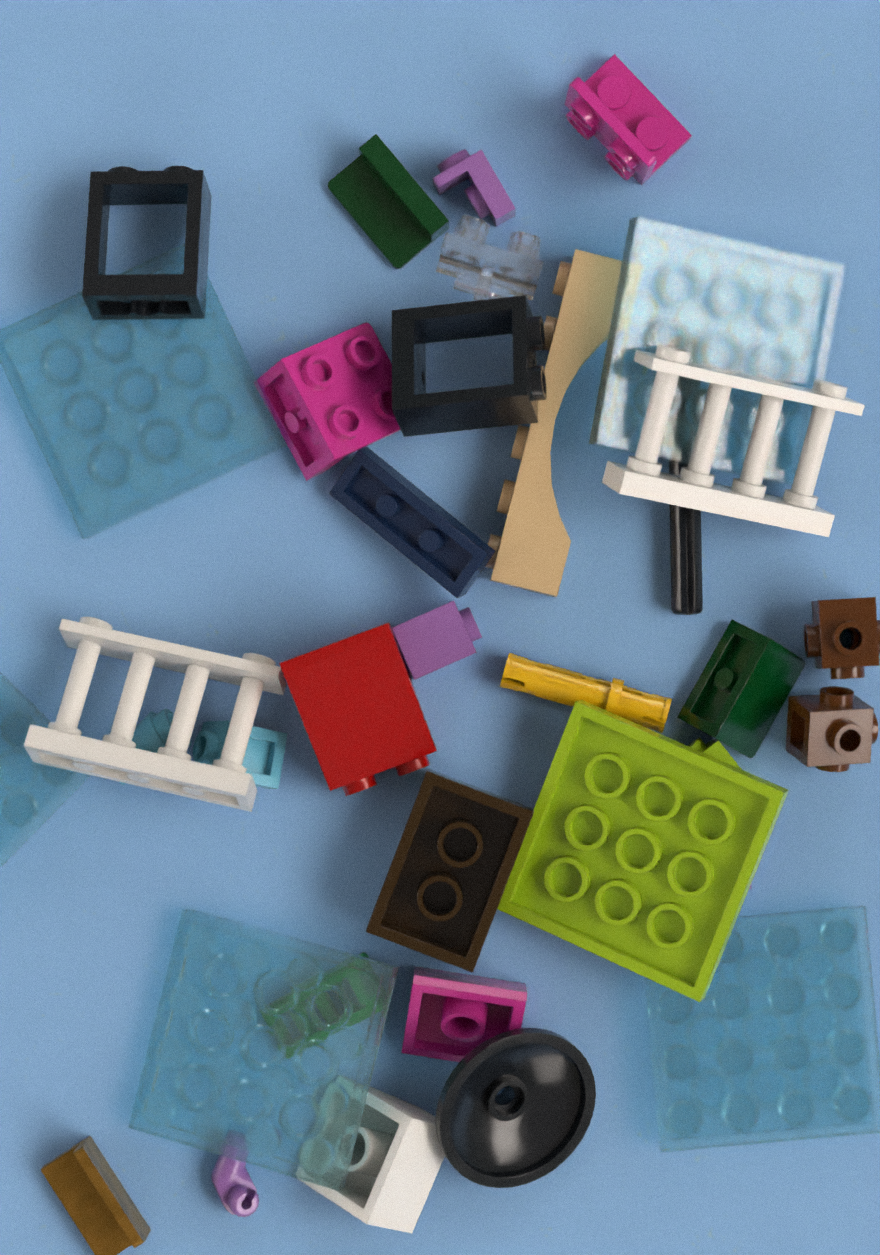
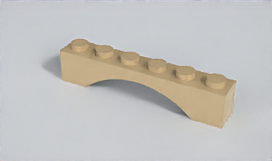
[485,249,641,597]

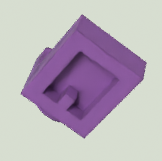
[432,149,516,227]

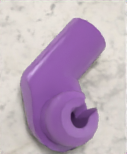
[211,1129,259,1217]

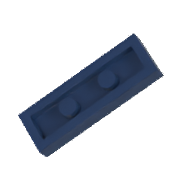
[329,447,496,598]

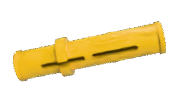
[500,653,672,733]

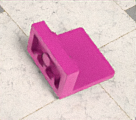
[565,54,692,185]
[254,322,401,481]

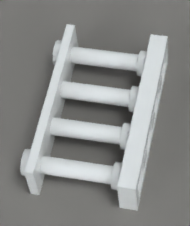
[602,344,865,537]
[24,617,286,812]

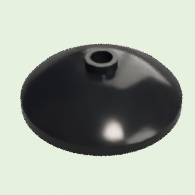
[435,1028,596,1188]

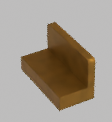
[41,1136,151,1255]

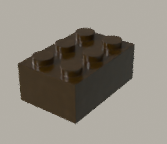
[366,768,534,973]

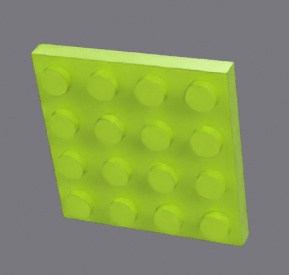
[497,700,789,1002]

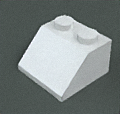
[296,1075,445,1234]

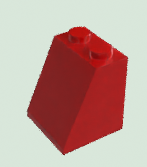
[280,623,437,796]

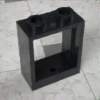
[82,166,211,320]
[392,295,547,437]

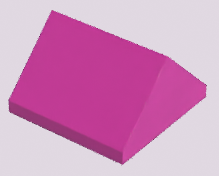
[401,966,527,1062]

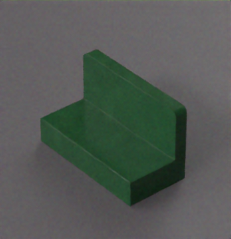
[328,134,449,269]
[677,620,805,758]

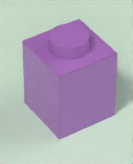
[392,601,482,680]

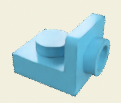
[193,720,287,789]

